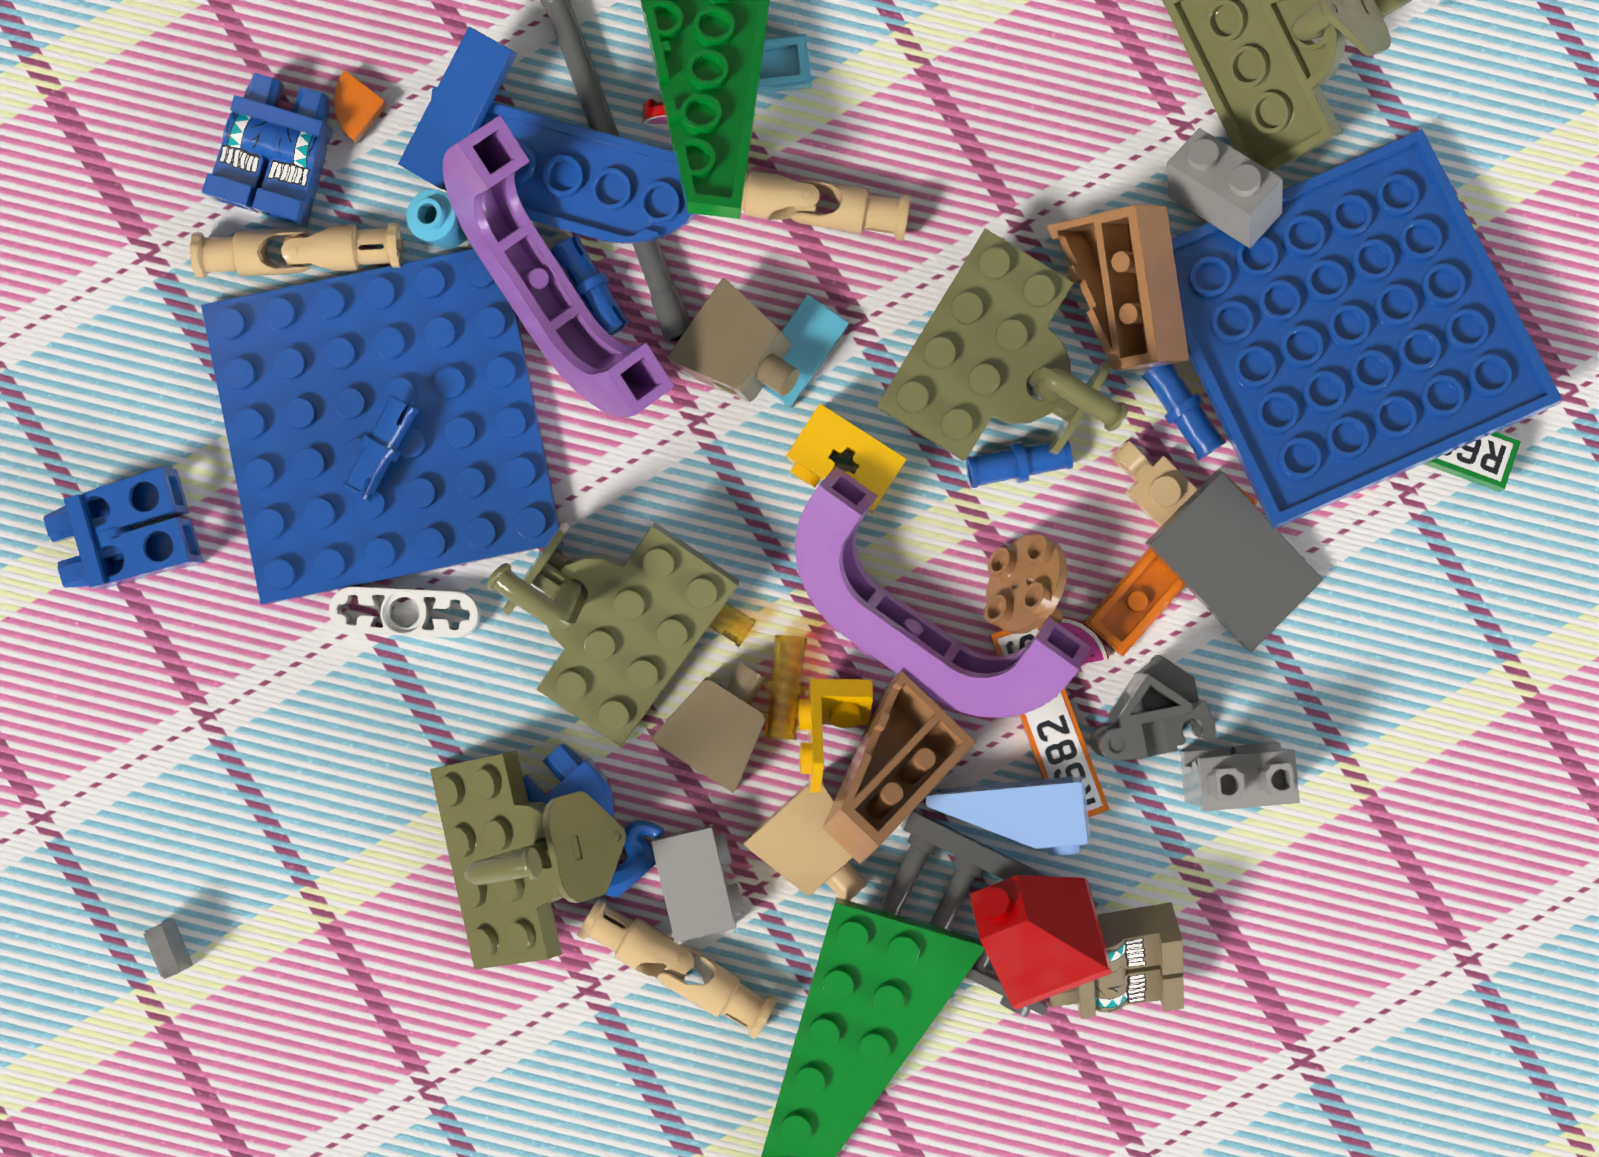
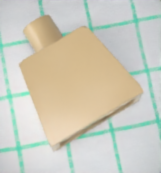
[744,781,867,901]

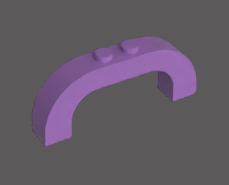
[443,115,675,418]
[795,466,1091,718]

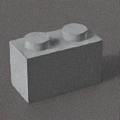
[1167,128,1283,248]
[651,823,744,943]

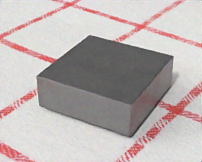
[143,919,194,979]

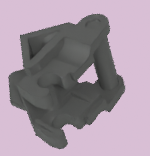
[1090,655,1216,761]

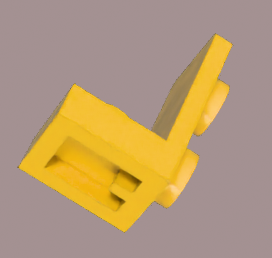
[798,679,873,793]

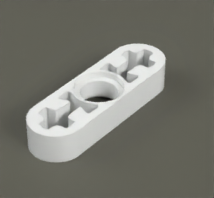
[329,587,481,638]

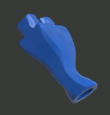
[523,742,665,898]

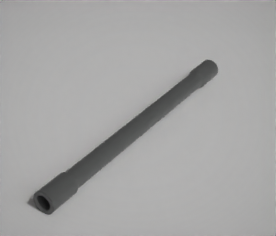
[540,0,691,343]

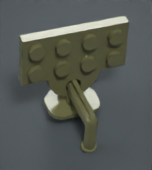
[1162,0,1412,172]
[876,228,1128,461]
[487,521,740,747]
[430,750,626,970]

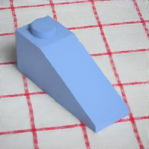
[926,776,1091,856]

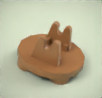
[984,534,1068,634]

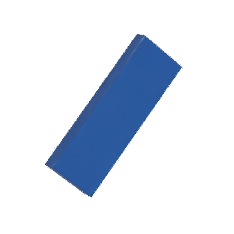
[398,26,518,190]

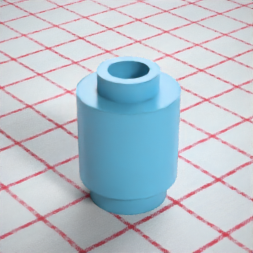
[406,189,467,249]

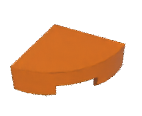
[334,70,388,144]

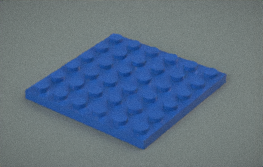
[1172,129,1563,530]
[201,249,564,605]

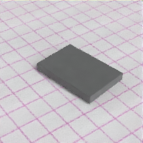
[1145,470,1323,652]

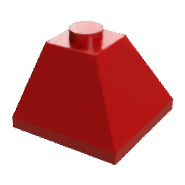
[969,875,1113,1010]

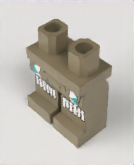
[1048,902,1184,1019]

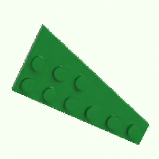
[640,0,770,219]
[761,897,985,1157]

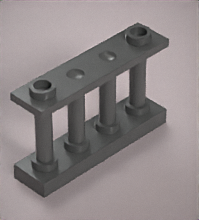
[879,810,1099,1017]

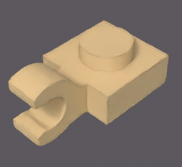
[1110,441,1198,527]

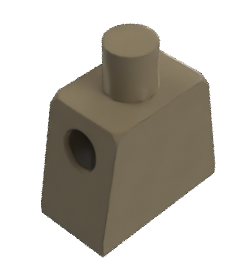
[667,278,800,402]
[651,662,768,793]

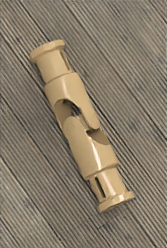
[741,170,911,241]
[190,222,403,279]
[577,896,778,1039]

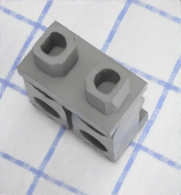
[1180,742,1300,811]

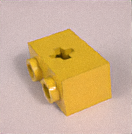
[786,404,907,514]

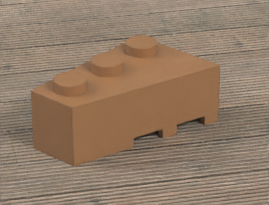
[1047,204,1189,370]
[823,671,976,864]

